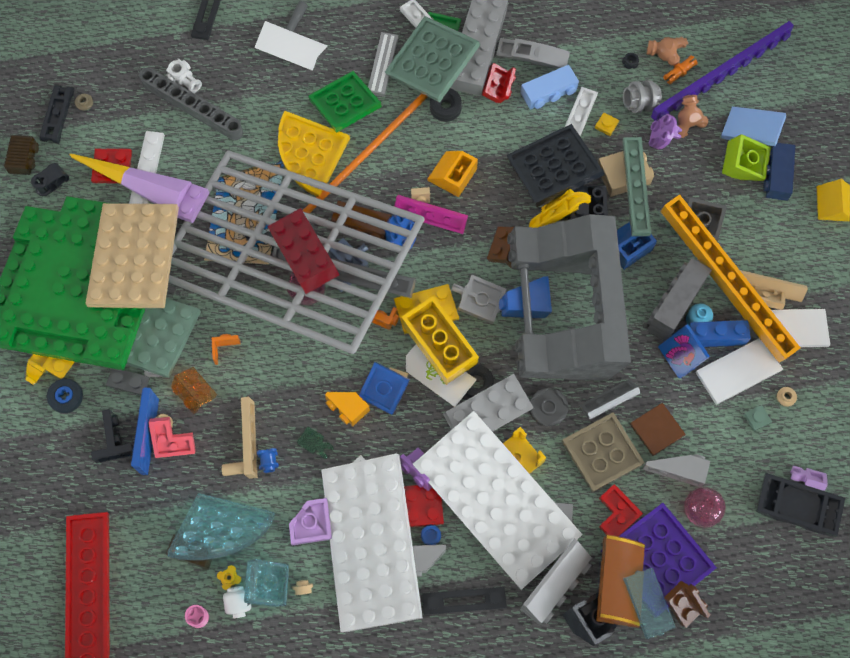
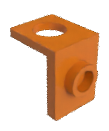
[212,334,241,365]

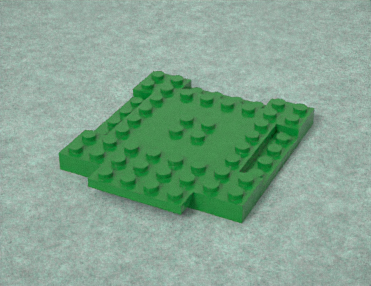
[0,196,145,371]

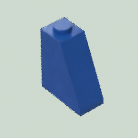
[499,276,552,318]

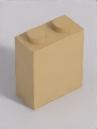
[598,151,654,197]

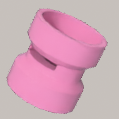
[185,605,209,628]

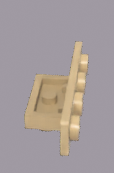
[740,270,808,310]

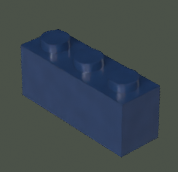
[763,143,796,201]

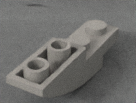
[496,38,570,69]

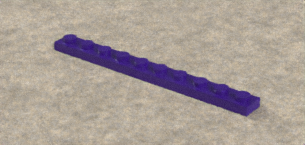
[651,21,794,121]

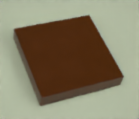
[630,402,686,456]

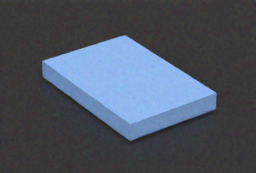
[721,106,786,146]

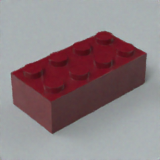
[267,208,339,294]

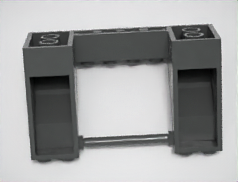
[507,214,631,381]

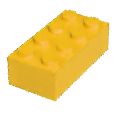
[401,296,479,385]

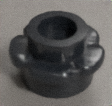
[622,52,639,69]

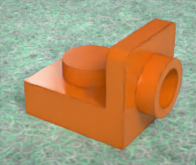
[371,307,399,330]

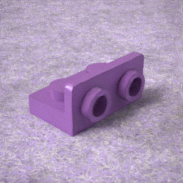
[400,448,432,491]

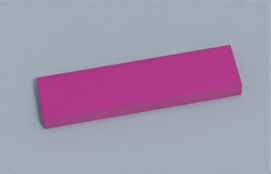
[394,195,468,234]

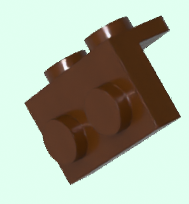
[487,227,514,268]

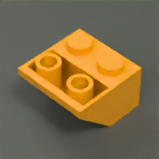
[427,151,478,197]

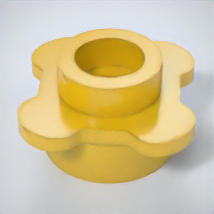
[217,565,241,590]

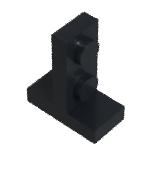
[91,409,134,463]

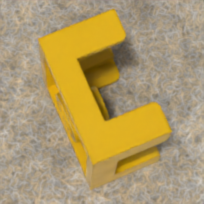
[503,427,546,474]

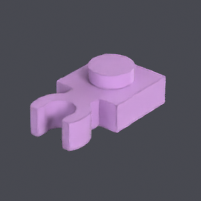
[790,466,828,491]

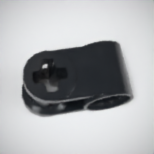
[31,163,69,197]

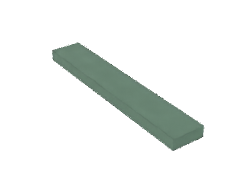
[622,137,651,236]

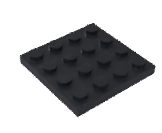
[507,124,604,207]

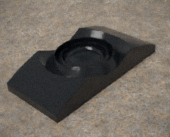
[756,473,845,537]

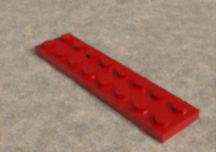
[65,512,110,658]

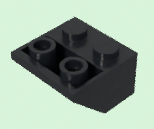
[568,186,608,220]

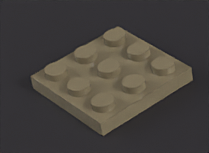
[562,412,645,493]

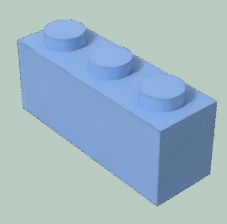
[520,65,579,110]

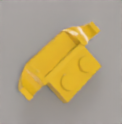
[529,189,591,228]
[25,354,75,385]

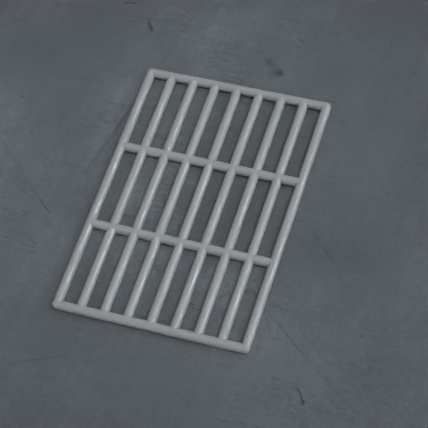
[168,150,425,354]

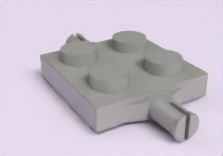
[451,275,507,324]

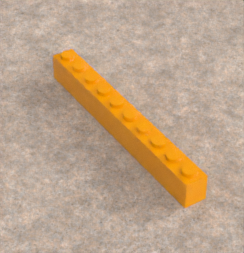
[661,195,801,363]

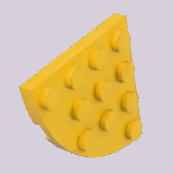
[278,111,350,196]

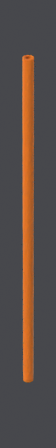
[302,93,428,214]

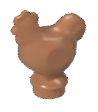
[647,37,688,66]
[678,95,708,138]

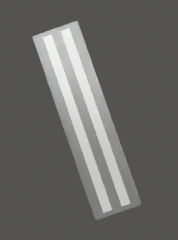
[368,32,398,97]

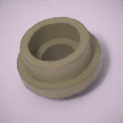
[75,94,93,111]

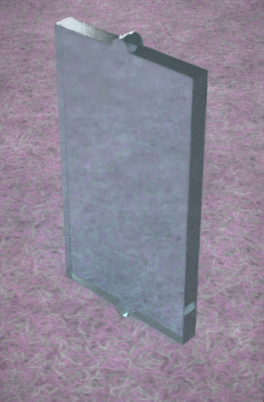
[623,567,676,639]

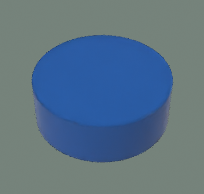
[421,525,441,545]

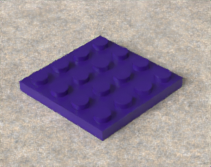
[601,503,717,618]

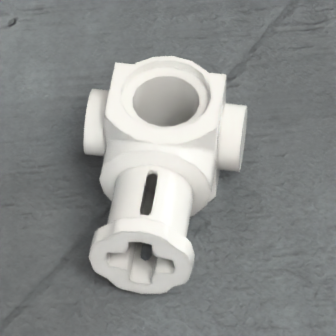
[165,59,202,94]

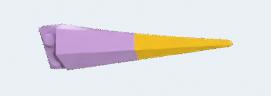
[70,154,209,223]

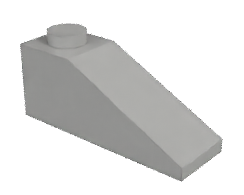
[643,454,710,487]

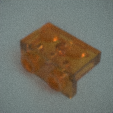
[171,367,217,414]

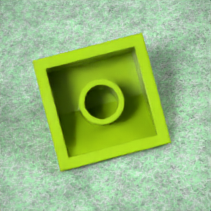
[722,134,771,181]

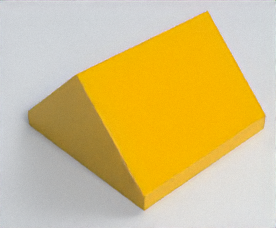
[817,179,850,222]

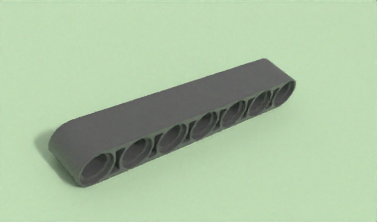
[139,68,243,140]

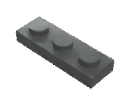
[579,379,640,419]

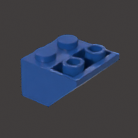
[617,222,657,270]

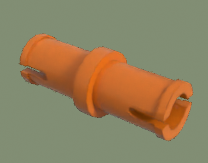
[663,55,698,85]

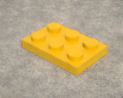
[394,284,459,334]

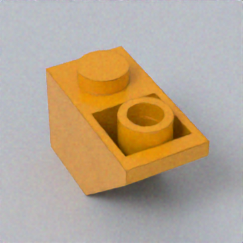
[325,392,370,426]

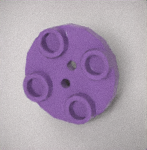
[649,114,682,150]

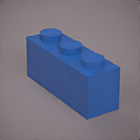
[689,320,751,347]

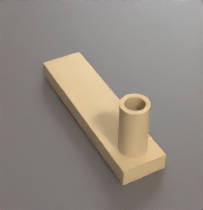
[222,397,258,479]

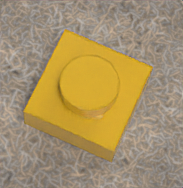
[595,112,619,136]

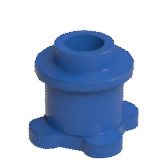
[257,448,279,473]

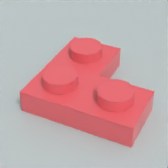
[149,417,195,458]

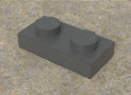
[106,369,150,395]

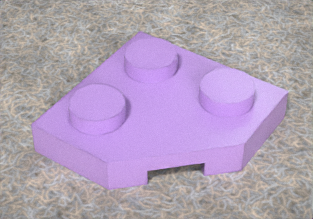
[289,498,332,545]

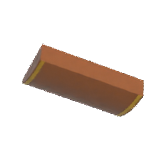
[597,534,645,628]

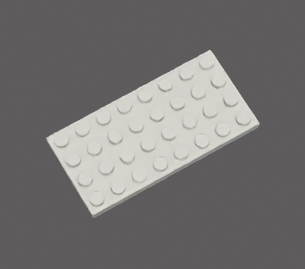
[413,411,583,590]
[322,454,423,633]

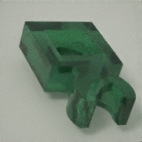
[297,426,334,459]

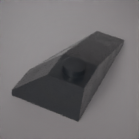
[562,592,618,646]

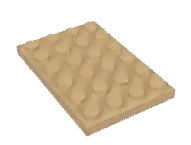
[86,203,179,308]

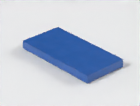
[131,388,159,475]

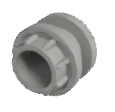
[623,80,662,113]

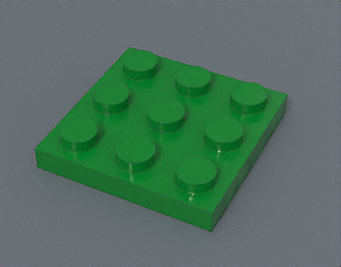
[308,71,382,133]

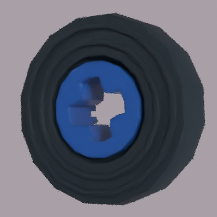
[46,378,83,413]

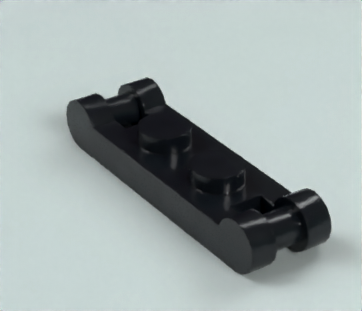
[40,85,74,144]

